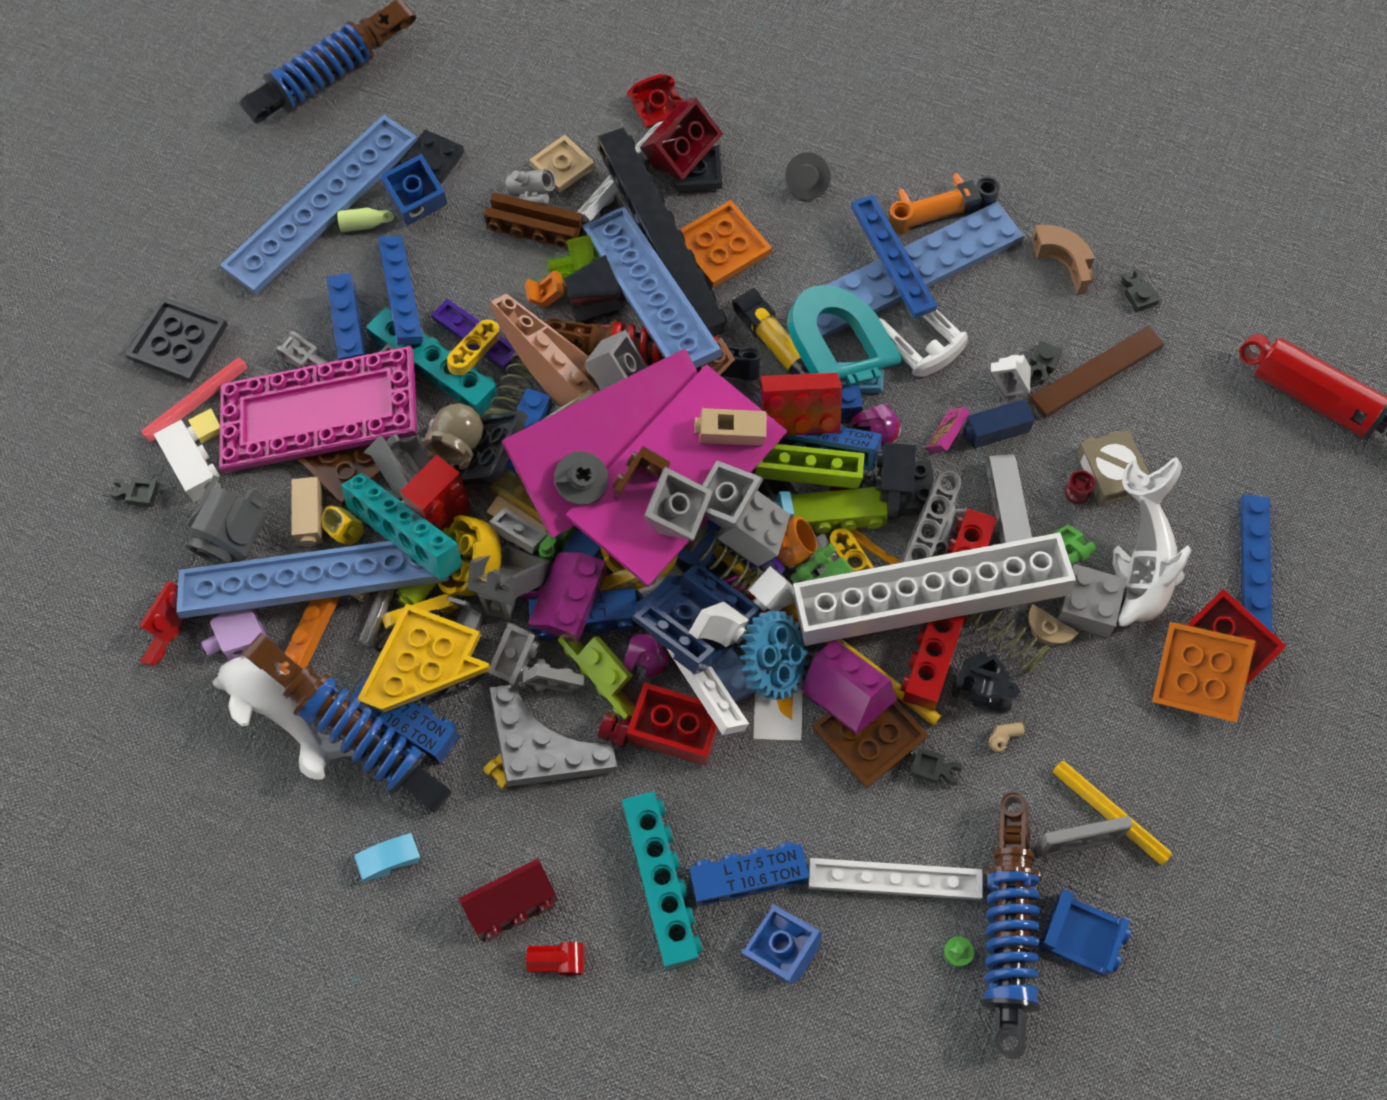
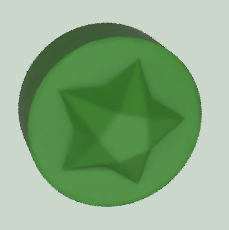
[943,936,974,968]

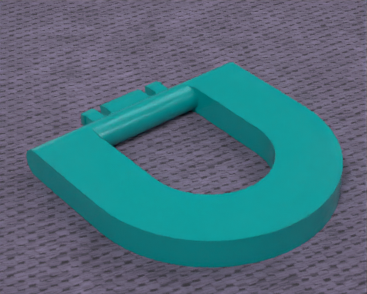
[787,285,901,386]

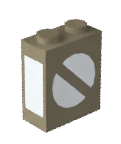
[1076,430,1150,507]

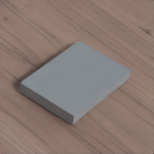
[1035,816,1132,857]

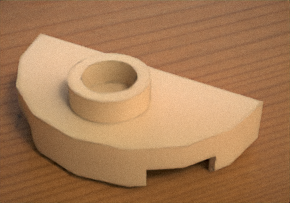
[1027,604,1079,646]

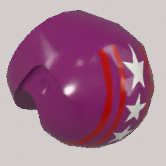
[851,404,901,448]
[624,633,670,678]

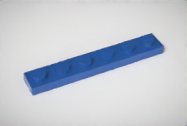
[851,195,937,319]
[378,236,422,345]
[1240,494,1273,633]

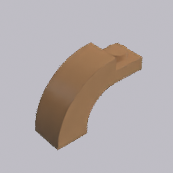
[1031,225,1095,295]

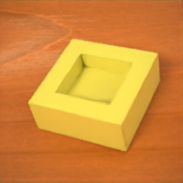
[188,409,220,443]

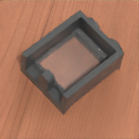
[364,434,432,501]
[467,545,551,606]

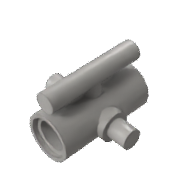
[505,169,556,204]

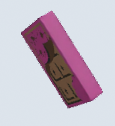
[925,407,970,454]

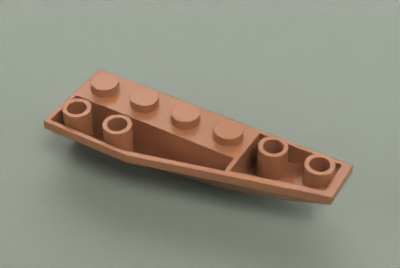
[489,293,600,406]

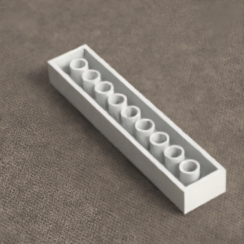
[793,533,1076,646]

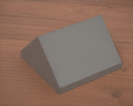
[702,461,763,529]
[644,467,713,541]

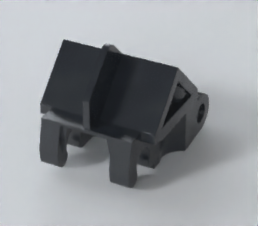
[952,652,1020,714]

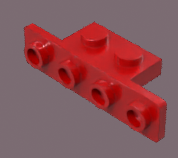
[138,581,186,666]

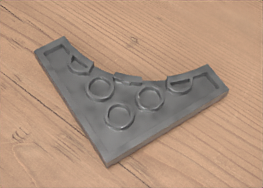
[489,685,617,787]

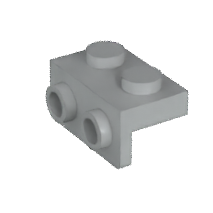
[488,623,540,686]

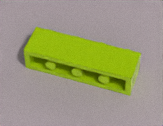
[754,444,864,489]
[787,487,888,534]

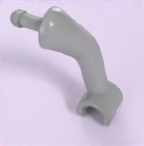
[933,504,967,555]

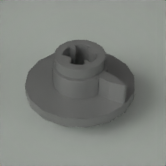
[785,151,832,200]
[554,451,608,505]

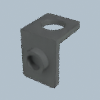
[447,597,485,630]

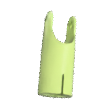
[338,208,394,232]

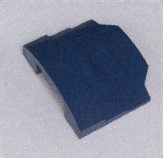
[632,562,761,674]

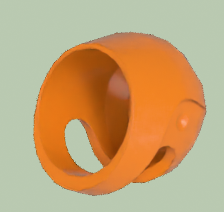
[776,516,817,566]

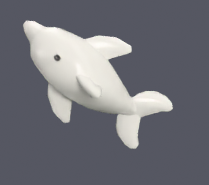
[1112,457,1191,627]
[213,656,354,779]

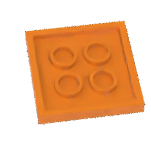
[680,200,772,288]
[1152,622,1256,723]

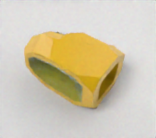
[321,506,364,545]

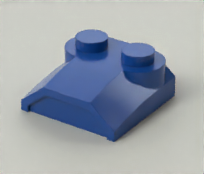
[741,904,822,985]

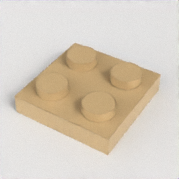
[529,135,595,193]

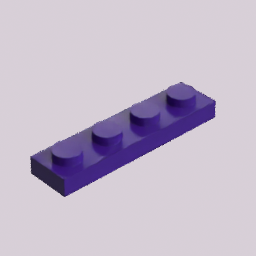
[431,298,519,371]

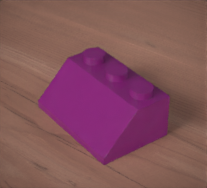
[527,552,607,644]
[801,640,897,735]

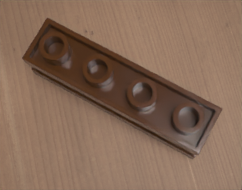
[483,192,584,250]

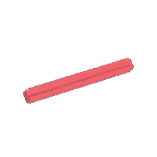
[141,358,247,442]

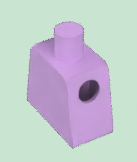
[201,608,268,660]

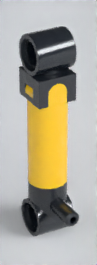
[732,288,810,375]

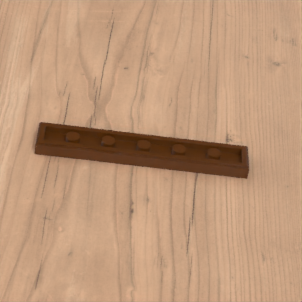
[1030,326,1164,418]

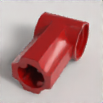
[526,942,585,976]

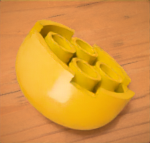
[437,515,502,596]

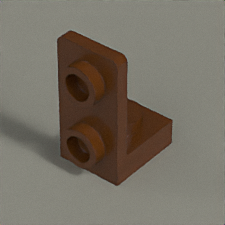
[612,446,671,500]

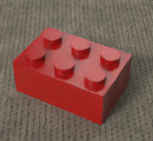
[760,372,842,435]
[400,455,471,531]
[1186,589,1287,687]
[627,682,719,766]

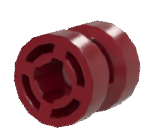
[1064,470,1095,505]
[598,712,631,748]

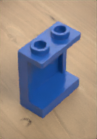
[1039,889,1131,977]

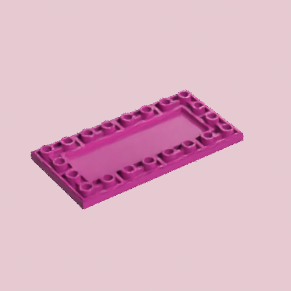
[219,346,417,473]
[501,348,698,538]
[566,364,787,587]

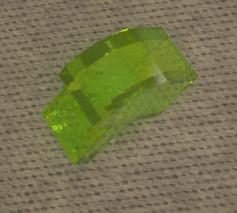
[547,235,595,281]

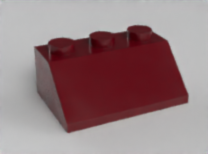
[639,97,723,181]
[458,858,559,941]

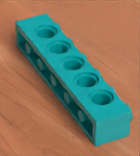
[366,307,497,417]
[341,473,462,581]
[622,791,703,971]

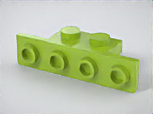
[558,637,635,719]

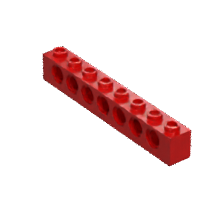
[900,508,997,711]

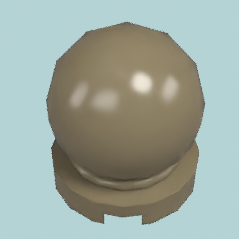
[421,403,483,469]

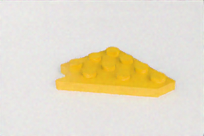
[358,604,490,713]

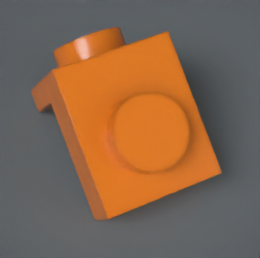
[525,271,564,308]

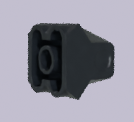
[563,255,623,324]

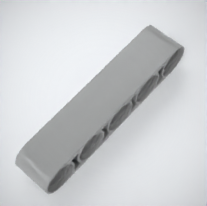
[986,454,1032,544]
[900,471,961,563]

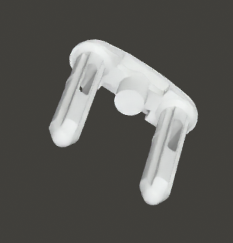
[879,309,968,377]

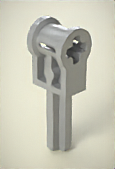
[275,331,328,368]

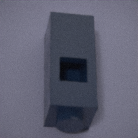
[963,399,1034,449]

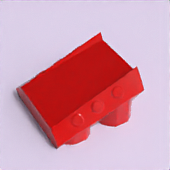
[627,73,683,128]

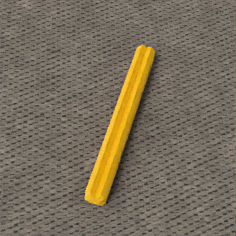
[1053,761,1172,865]

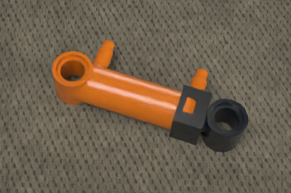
[888,173,1000,234]

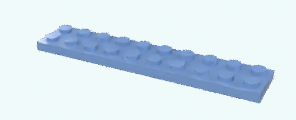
[220,115,418,295]
[794,201,1024,339]
[582,206,723,368]
[177,541,449,618]

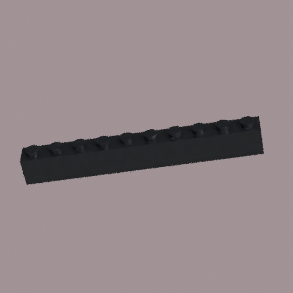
[597,127,727,336]

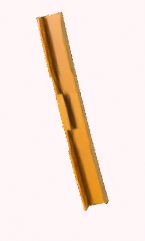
[852,530,901,565]

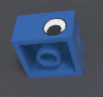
[380,154,448,225]

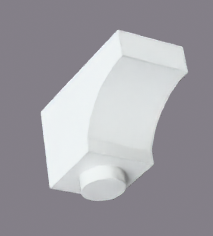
[991,355,1031,397]
[749,566,795,612]
[688,602,749,647]

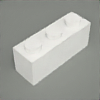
[154,420,221,502]

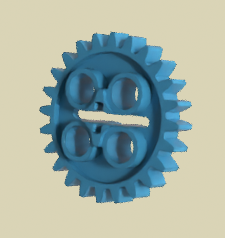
[740,611,810,700]

